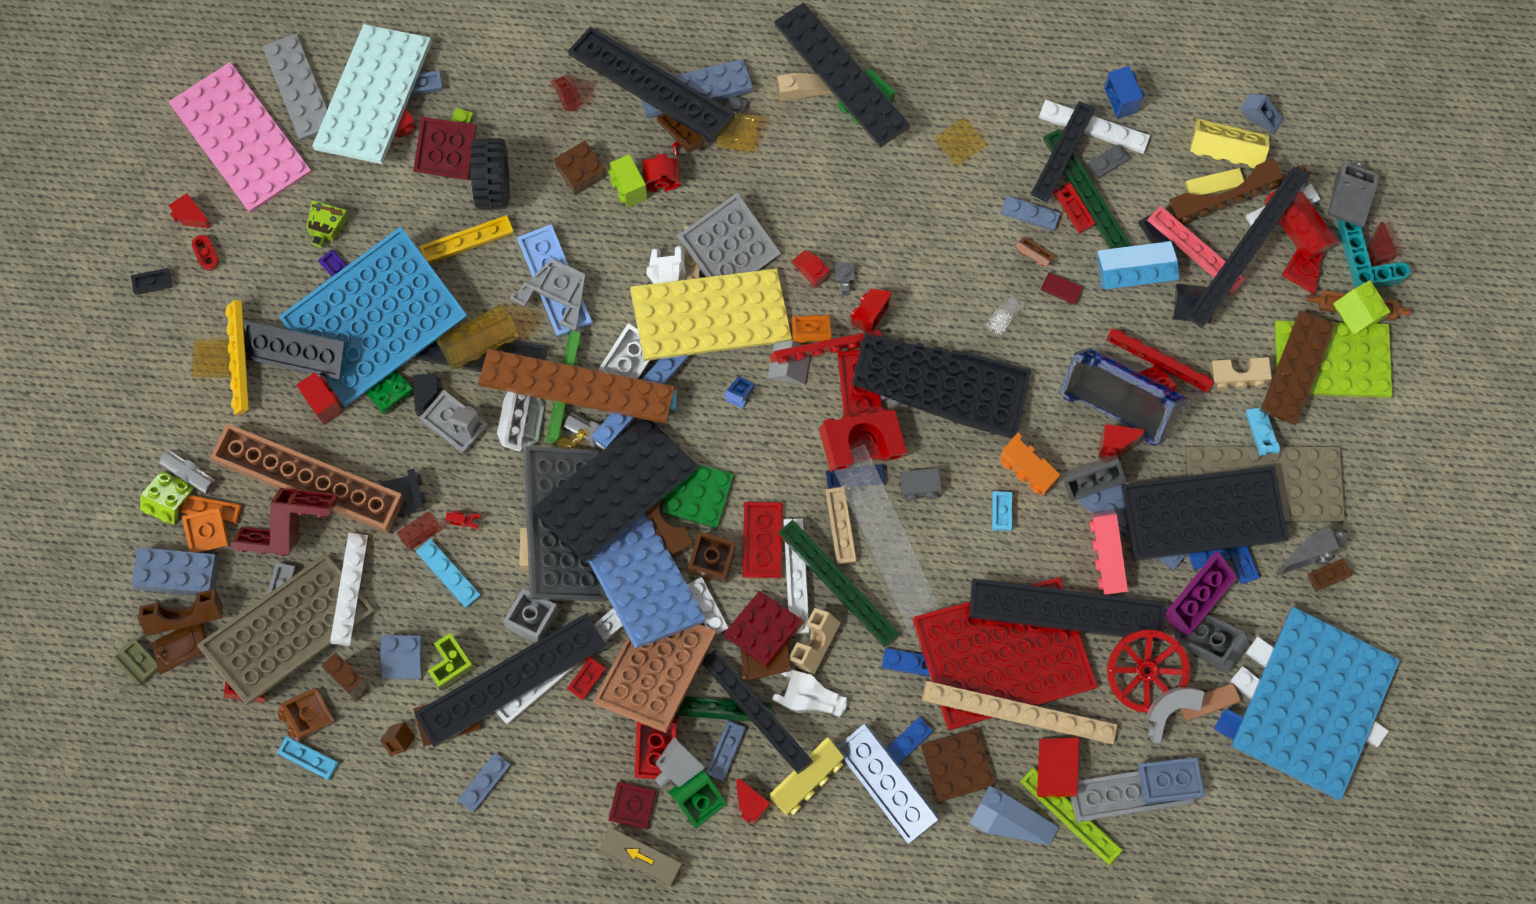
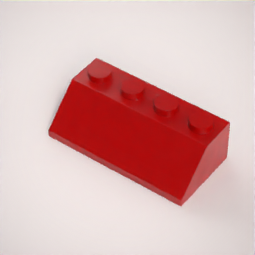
[1264,190,1339,262]

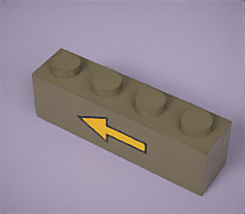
[599,827,682,887]

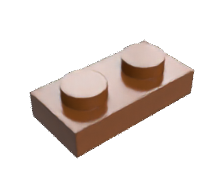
[1015,236,1055,267]

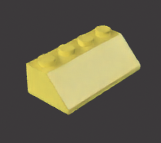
[1190,119,1269,168]
[770,737,844,816]

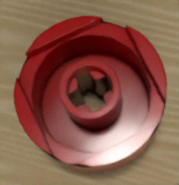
[641,154,680,192]

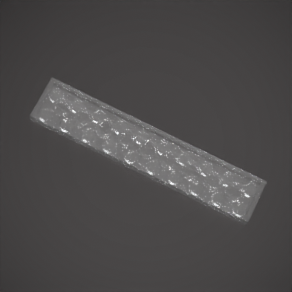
[834,444,940,635]

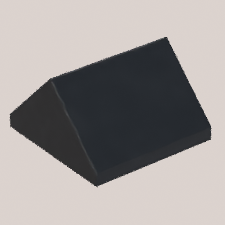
[1173,284,1212,324]

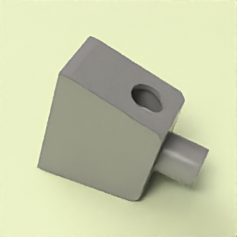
[655,737,705,788]

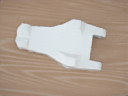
[647,246,686,284]
[772,669,848,717]

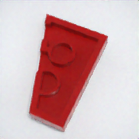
[1281,249,1323,295]

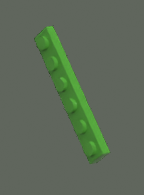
[545,331,582,443]

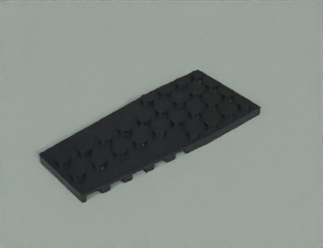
[852,332,1031,439]

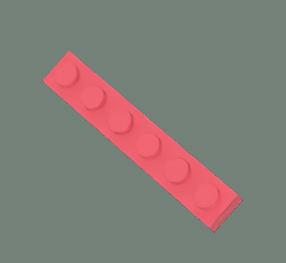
[1147,206,1245,294]

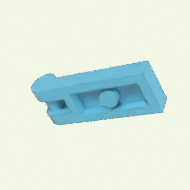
[1246,407,1280,456]

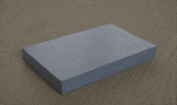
[1138,757,1205,804]

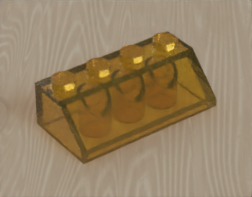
[436,304,520,370]

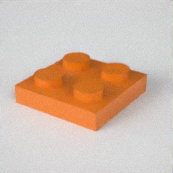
[792,315,831,343]
[182,508,229,553]

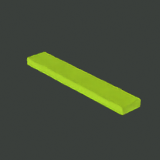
[1019,767,1123,865]

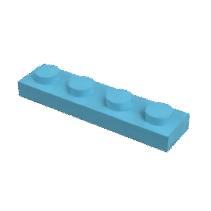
[416,539,481,609]

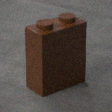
[321,652,371,702]

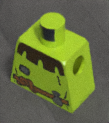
[307,200,348,248]

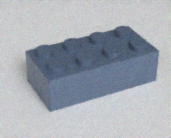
[131,547,220,596]

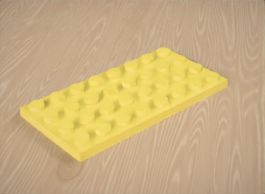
[630,269,792,361]

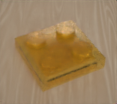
[716,112,759,154]

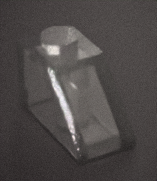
[985,293,1025,338]

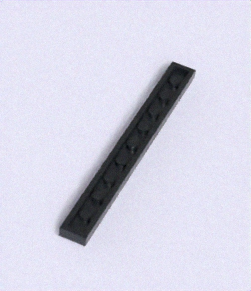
[1186,166,1310,329]

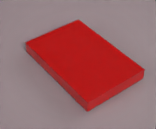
[1037,738,1080,797]

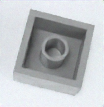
[503,588,559,643]

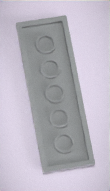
[262,34,327,141]
[1071,771,1194,823]

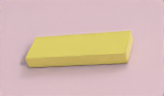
[1186,168,1244,196]

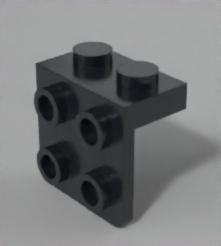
[380,468,427,517]

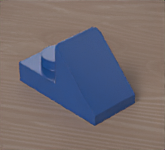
[724,376,755,409]

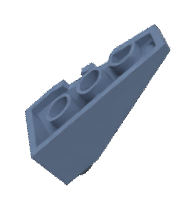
[969,786,1059,845]

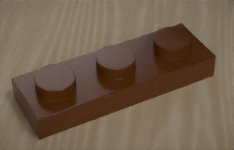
[657,113,704,153]

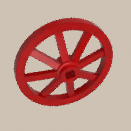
[1106,629,1190,713]

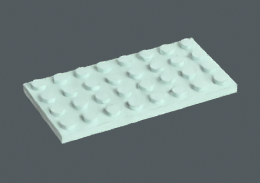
[312,24,432,164]

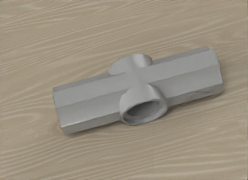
[564,413,618,450]
[159,450,216,495]

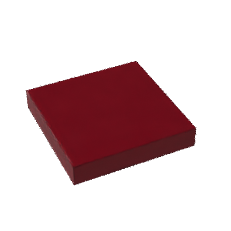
[608,782,657,830]

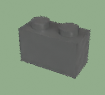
[899,468,941,501]

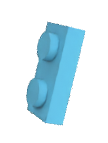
[992,491,1012,531]

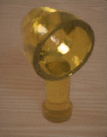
[556,429,587,449]

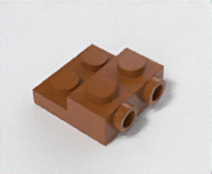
[277,688,334,743]

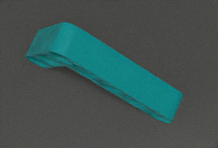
[1336,218,1410,288]

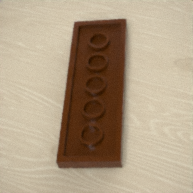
[1260,310,1335,426]

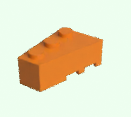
[1000,433,1060,496]

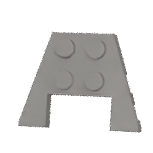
[510,259,586,331]

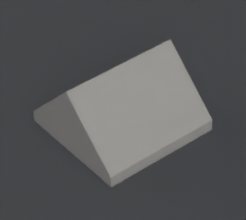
[767,340,810,385]

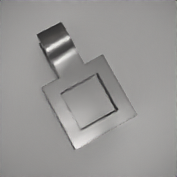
[835,263,854,295]

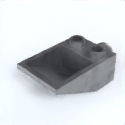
[1328,162,1379,227]
[1276,527,1347,576]

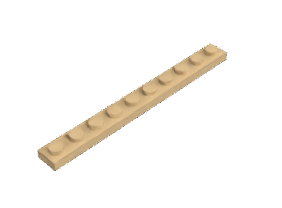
[922,681,1117,744]

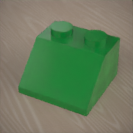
[668,770,727,829]

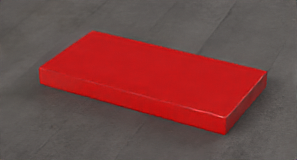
[742,502,783,579]

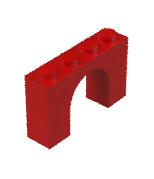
[818,408,907,472]

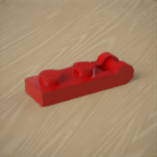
[1053,182,1096,234]

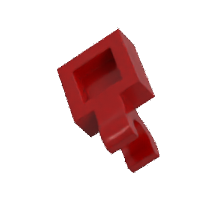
[445,511,482,530]

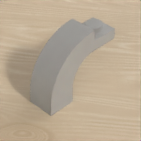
[1146,687,1204,743]

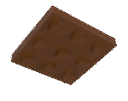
[921,728,996,803]

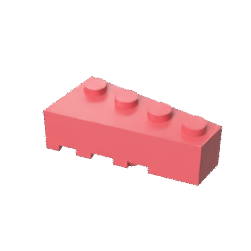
[1089,510,1128,595]

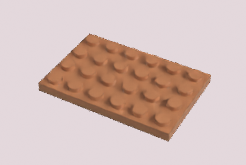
[594,624,717,733]

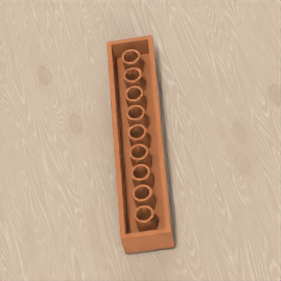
[210,424,405,534]

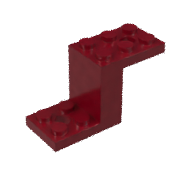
[231,488,338,556]

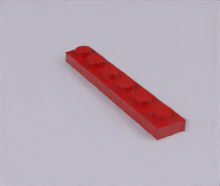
[1106,328,1214,393]
[769,329,881,365]

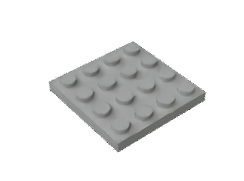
[676,193,781,277]

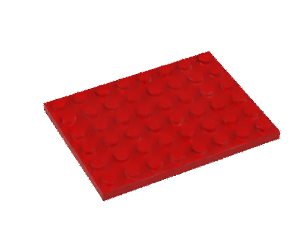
[912,577,1098,731]

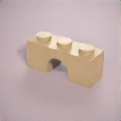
[1209,357,1272,390]
[789,608,840,674]

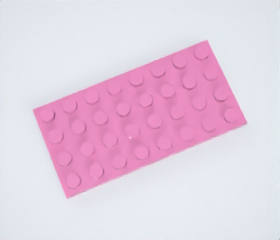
[169,62,312,213]

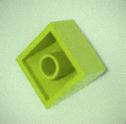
[1333,280,1390,336]

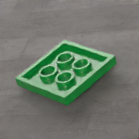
[662,463,734,529]

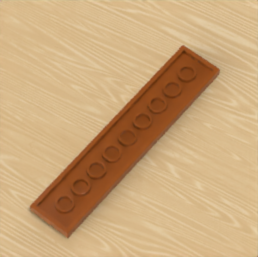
[478,349,675,424]

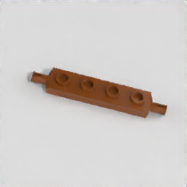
[1307,290,1410,321]

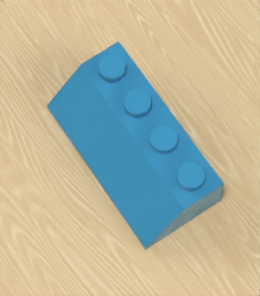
[1097,241,1179,289]

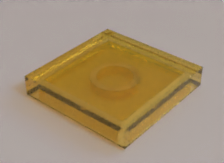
[934,118,986,167]
[191,340,231,378]

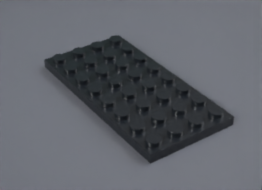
[532,419,699,564]
[1121,466,1289,561]

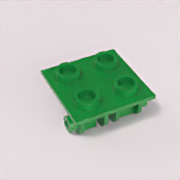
[366,371,413,414]

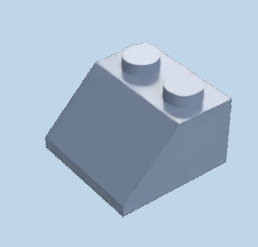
[380,635,424,679]

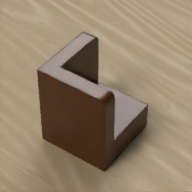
[380,722,415,756]

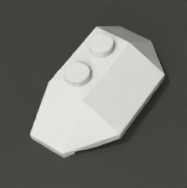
[497,392,544,452]

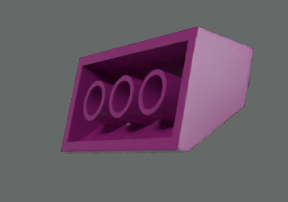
[1165,551,1237,635]

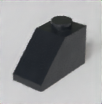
[413,373,442,417]

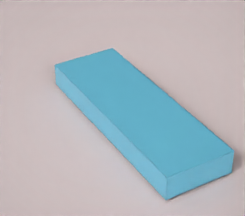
[277,735,339,780]

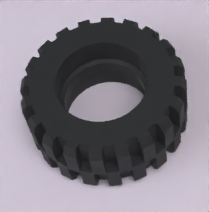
[470,138,510,210]

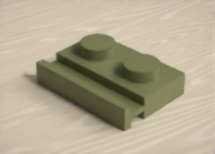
[112,638,158,686]

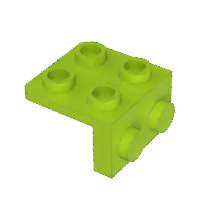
[140,472,194,525]

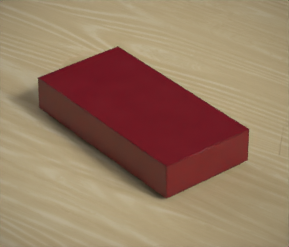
[1041,272,1083,305]

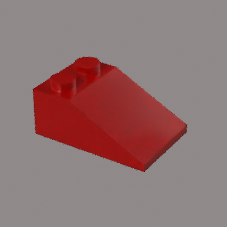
[634,716,679,779]

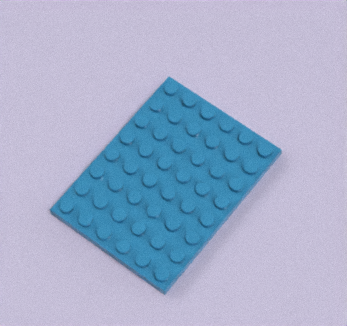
[279,226,468,407]
[1231,607,1400,801]

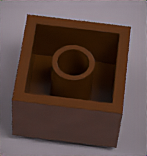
[554,140,606,196]
[688,532,736,584]

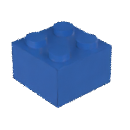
[1104,66,1144,119]

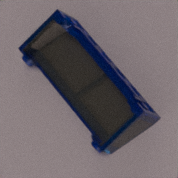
[1059,348,1189,446]

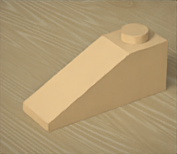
[777,73,832,101]

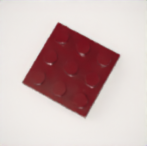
[413,117,477,181]
[723,591,804,668]

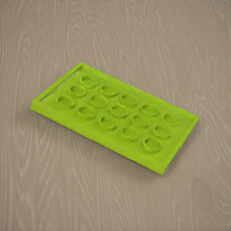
[1274,321,1392,398]

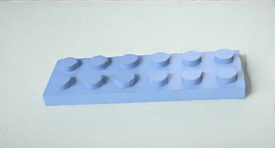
[517,224,592,338]

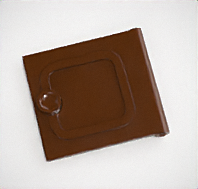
[151,623,207,675]
[741,643,791,681]

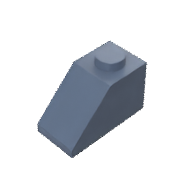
[1240,94,1283,133]

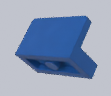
[1214,709,1243,740]

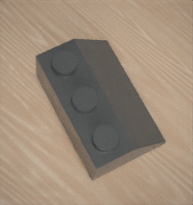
[1062,454,1127,502]

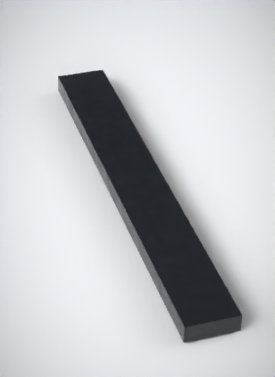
[702,650,813,775]

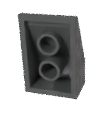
[1174,614,1249,674]

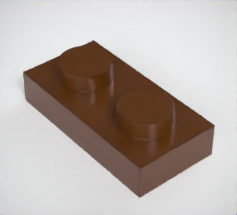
[1307,558,1352,592]

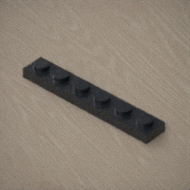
[1031,101,1096,203]

